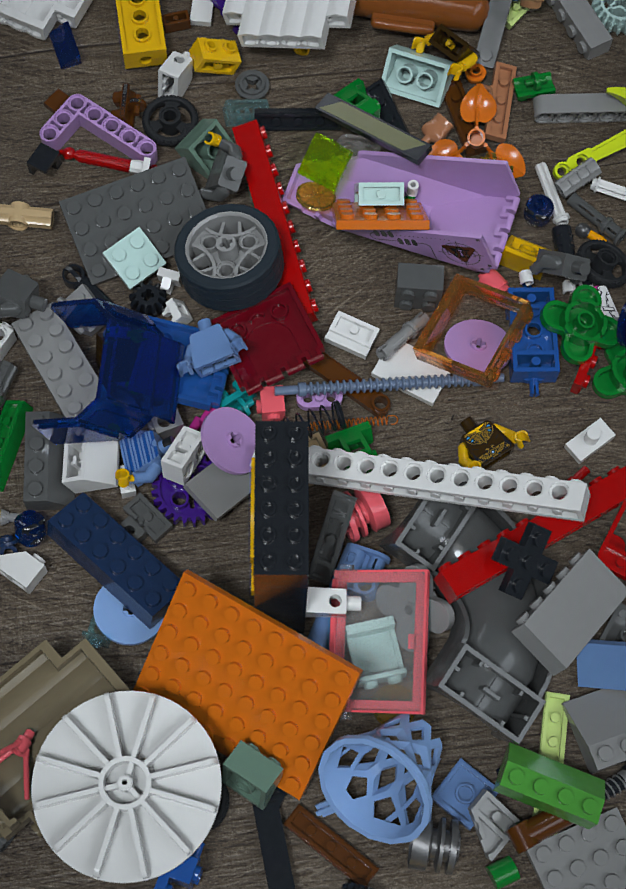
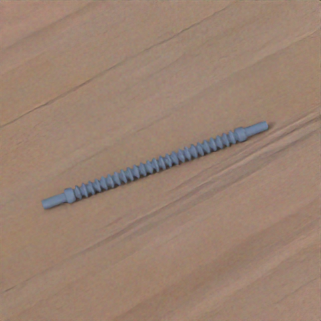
[274,372,504,397]

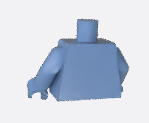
[176,318,248,378]

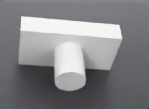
[564,418,616,464]

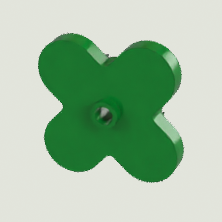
[540,285,622,365]
[592,335,626,399]

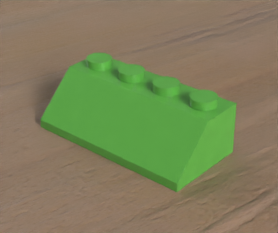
[493,742,605,829]

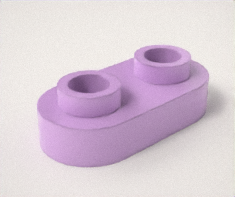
[296,392,343,411]

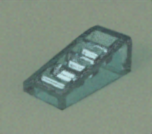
[223,99,269,126]

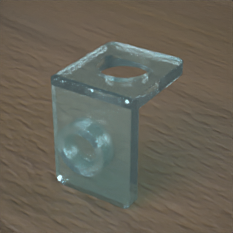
[82,615,111,649]

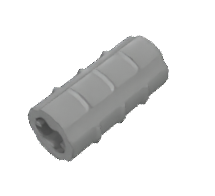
[554,157,602,199]

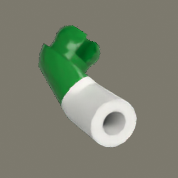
[404,180,419,199]

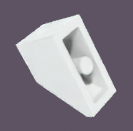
[0,551,48,594]

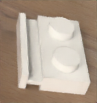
[324,311,380,360]

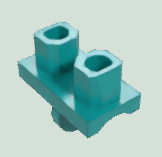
[220,380,257,416]

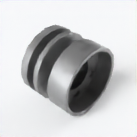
[407,813,461,875]

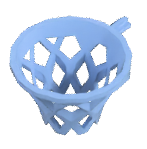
[315,714,443,844]

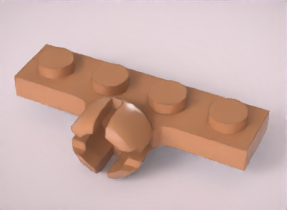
[478,61,517,143]

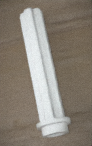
[535,162,570,226]
[590,176,626,201]

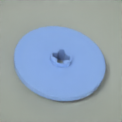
[93,587,164,646]

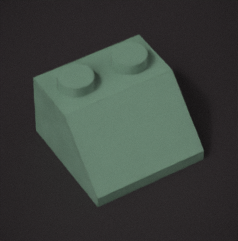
[175,119,234,179]
[222,740,283,810]

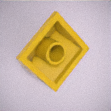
[499,235,549,280]

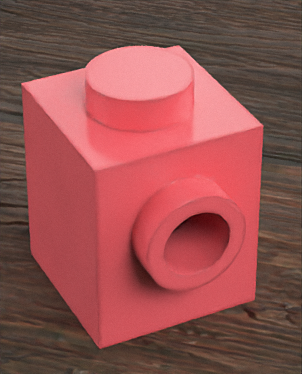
[256,385,285,421]

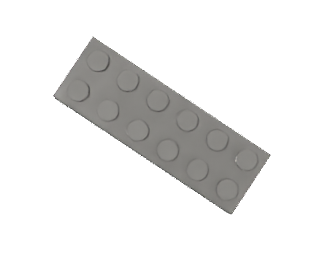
[11,302,118,437]

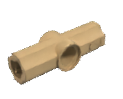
[0,201,54,231]

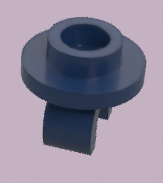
[0,534,19,555]

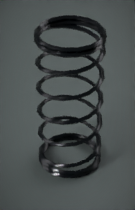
[271,400,347,440]

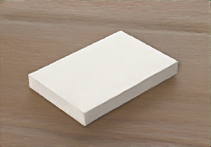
[371,343,454,407]

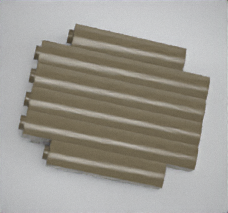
[0,638,131,841]

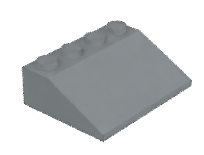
[562,689,626,775]

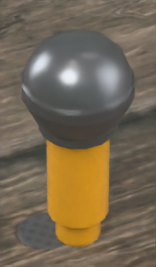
[575,223,607,241]

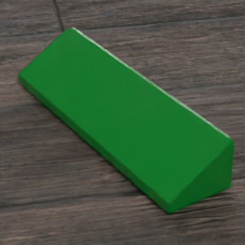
[0,400,33,492]

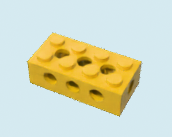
[116,0,167,69]

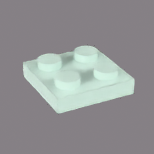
[103,227,167,290]

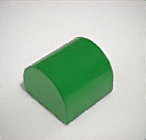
[485,855,520,889]

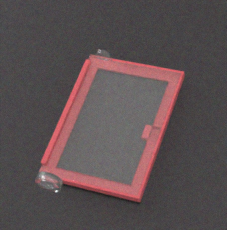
[329,564,430,720]

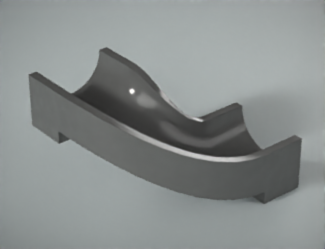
[379,463,552,744]

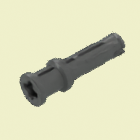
[567,193,626,246]

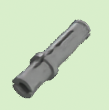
[376,312,430,361]

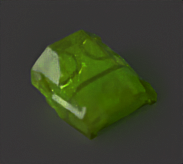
[298,132,355,194]

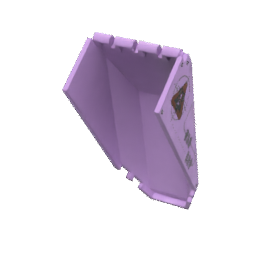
[283,150,520,273]

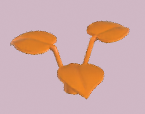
[428,83,526,178]

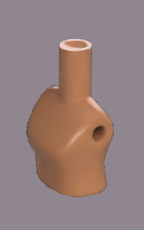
[421,113,454,143]

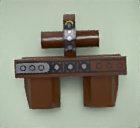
[111,83,147,128]

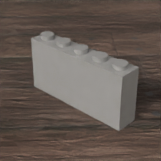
[512,548,626,676]

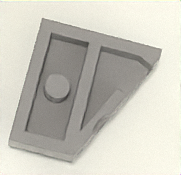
[468,789,521,861]

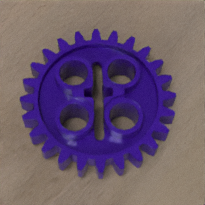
[151,454,213,527]

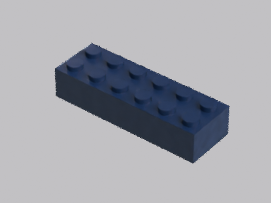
[47,492,180,629]

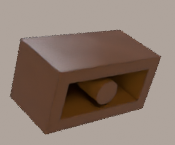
[161,10,191,34]

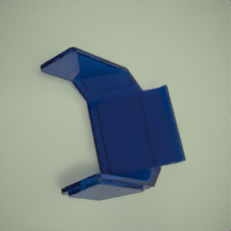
[32,298,184,444]

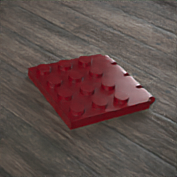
[211,282,326,396]

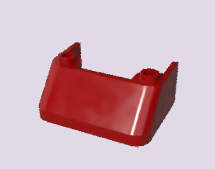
[597,500,626,581]

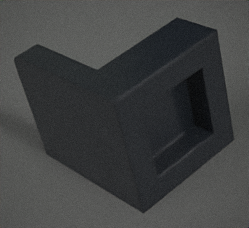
[26,143,62,175]

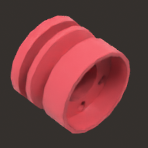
[342,490,391,543]

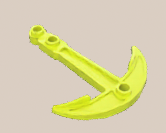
[553,87,626,180]

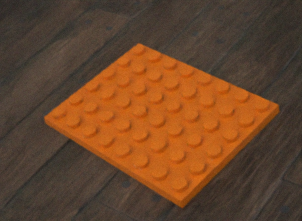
[133,569,363,800]

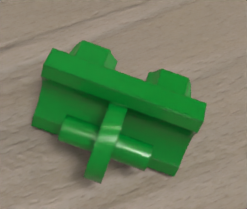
[512,71,556,102]

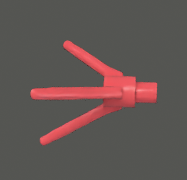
[0,729,35,800]

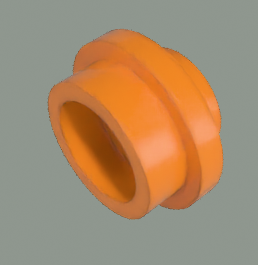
[465,63,486,84]

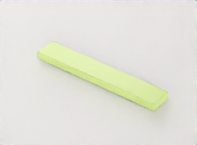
[532,691,570,838]

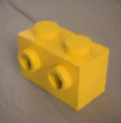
[189,37,242,75]

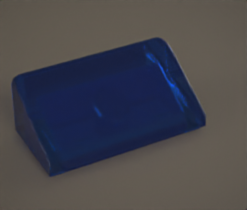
[49,21,82,69]

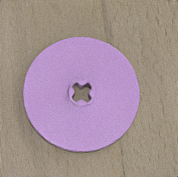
[444,319,511,374]
[201,407,255,475]

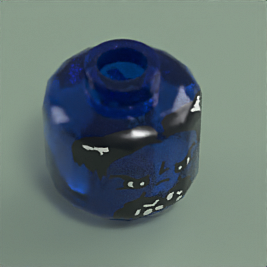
[523,194,554,227]
[14,510,46,547]

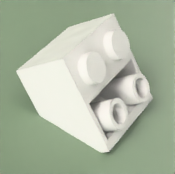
[62,436,120,494]

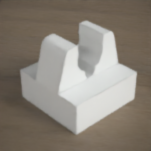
[157,267,182,295]
[162,298,193,325]

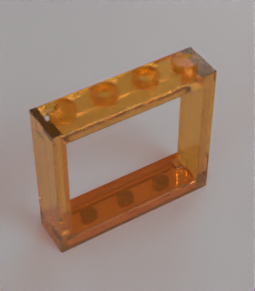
[413,273,533,388]

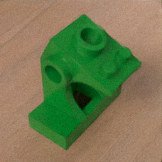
[334,78,381,137]
[325,421,378,473]

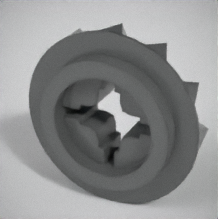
[235,70,269,102]

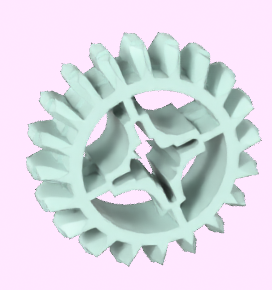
[591,0,626,36]

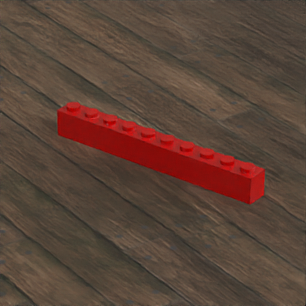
[232,119,319,323]
[433,466,626,604]

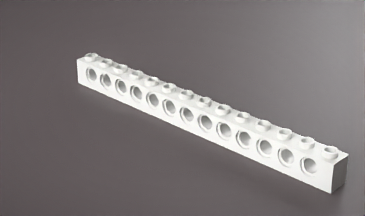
[250,445,590,522]

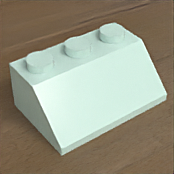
[382,44,456,108]

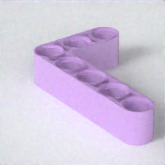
[40,94,158,166]

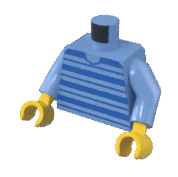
[106,422,175,488]

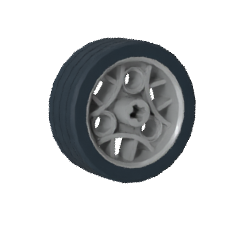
[174,204,284,311]

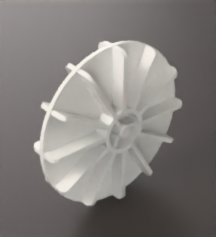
[31,691,222,883]

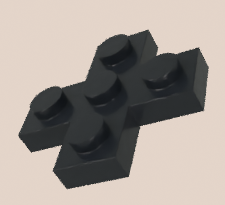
[491,521,559,600]

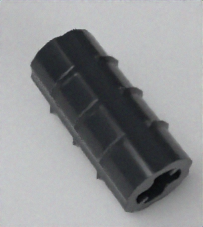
[551,224,576,255]

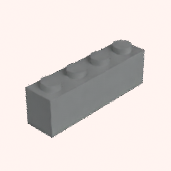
[546,0,613,61]

